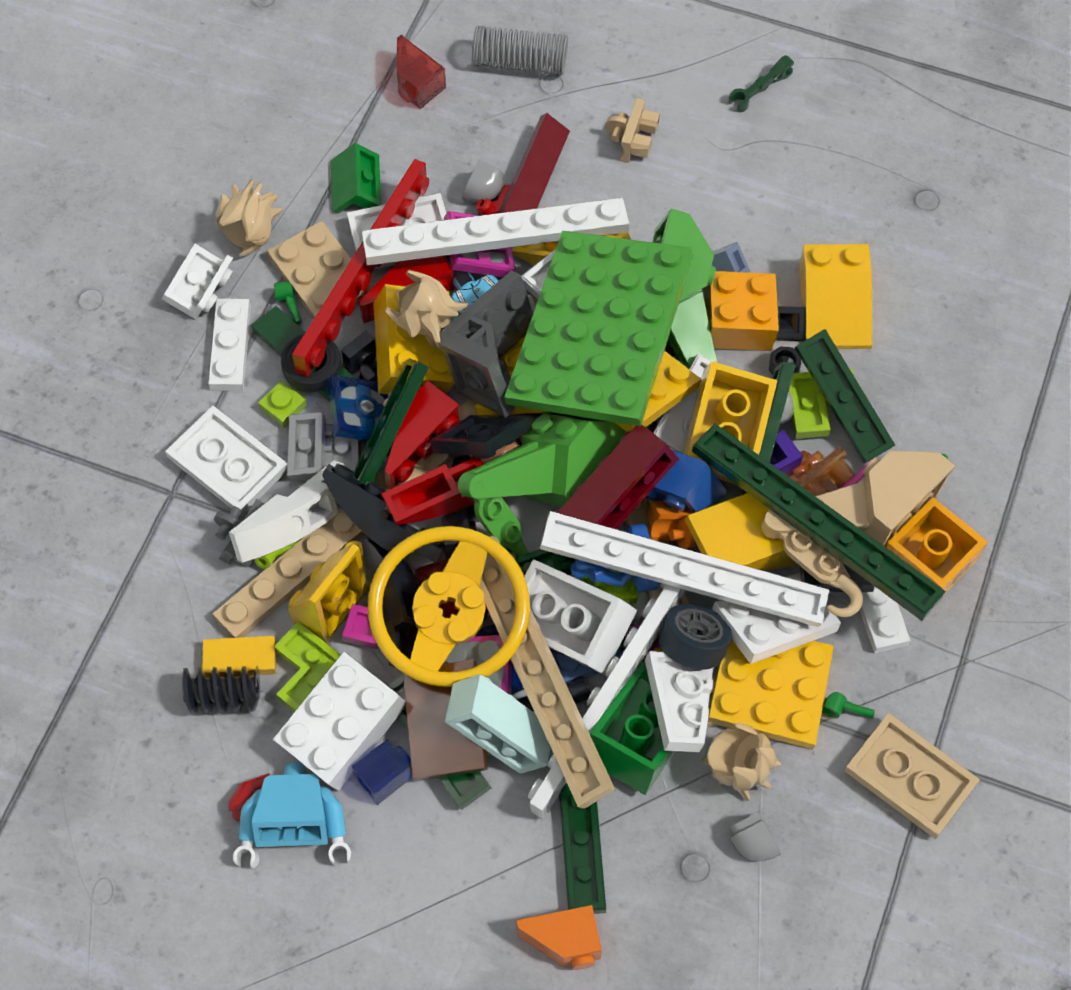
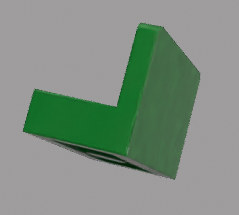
[331,143,381,213]

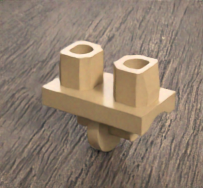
[605,98,660,163]

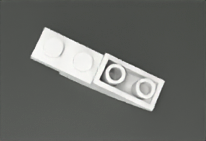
[229,460,344,562]

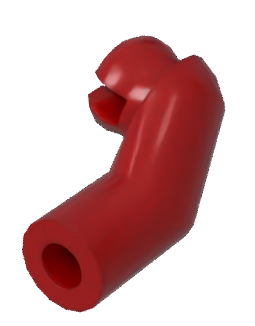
[476,184,510,216]
[228,773,270,821]

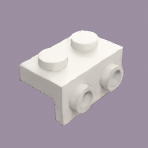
[161,244,233,320]

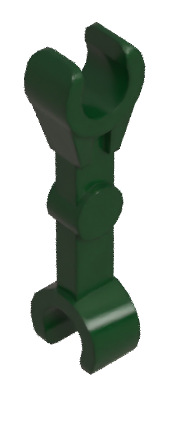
[729,55,794,112]

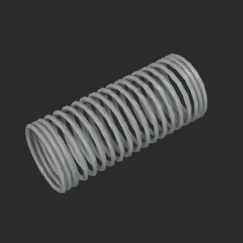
[472,25,568,75]

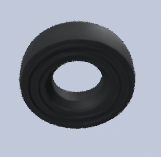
[281,334,342,392]

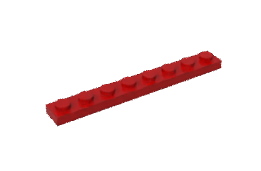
[292,159,430,377]

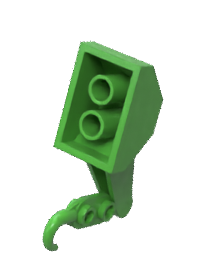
[652,209,717,369]
[458,413,627,557]

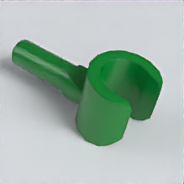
[274,281,302,325]
[822,692,875,718]

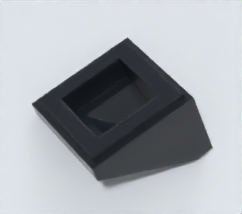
[776,306,806,340]

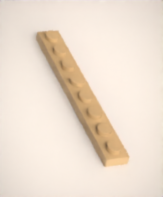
[479,535,615,809]

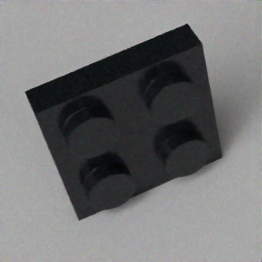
[430,415,528,459]

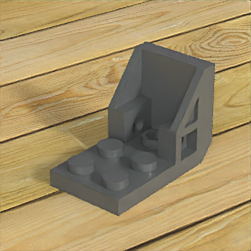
[440,271,533,418]

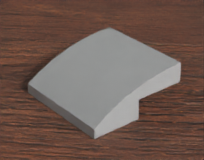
[287,412,362,481]

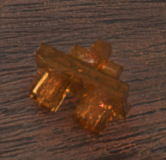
[792,446,855,496]

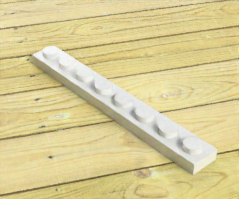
[362,198,629,265]
[539,511,829,627]
[528,583,686,820]

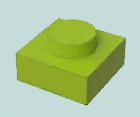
[258,380,307,428]

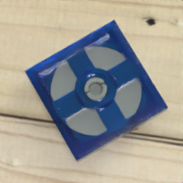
[327,375,394,445]

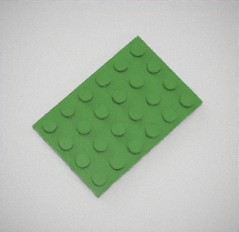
[504,230,693,426]

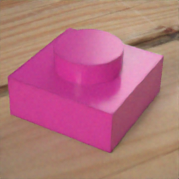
[342,604,378,649]

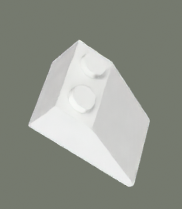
[524,559,637,675]

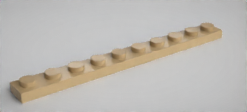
[212,399,478,638]

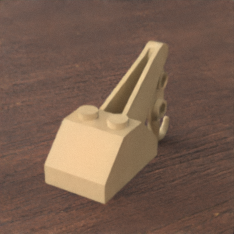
[761,451,955,617]

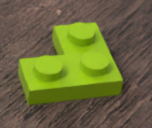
[789,368,854,439]
[274,621,341,713]

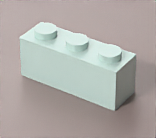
[445,674,551,774]

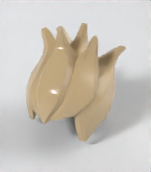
[216,178,283,257]
[385,270,468,350]
[699,723,781,801]

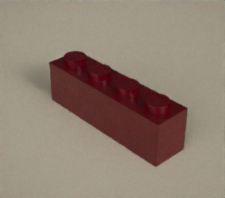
[544,424,679,529]

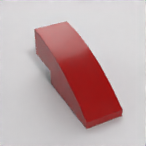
[381,457,484,525]

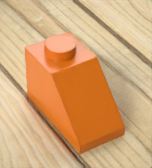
[516,905,602,970]

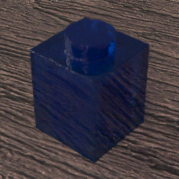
[352,740,412,805]

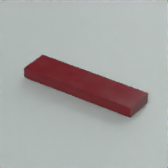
[498,113,570,213]

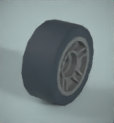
[659,604,732,670]

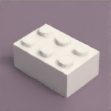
[273,652,406,791]

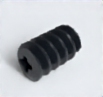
[182,666,260,714]

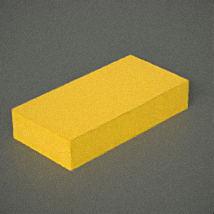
[202,636,276,677]

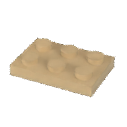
[267,221,373,319]
[844,713,980,840]

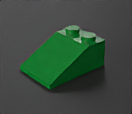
[590,661,674,795]

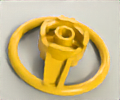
[368,526,530,687]

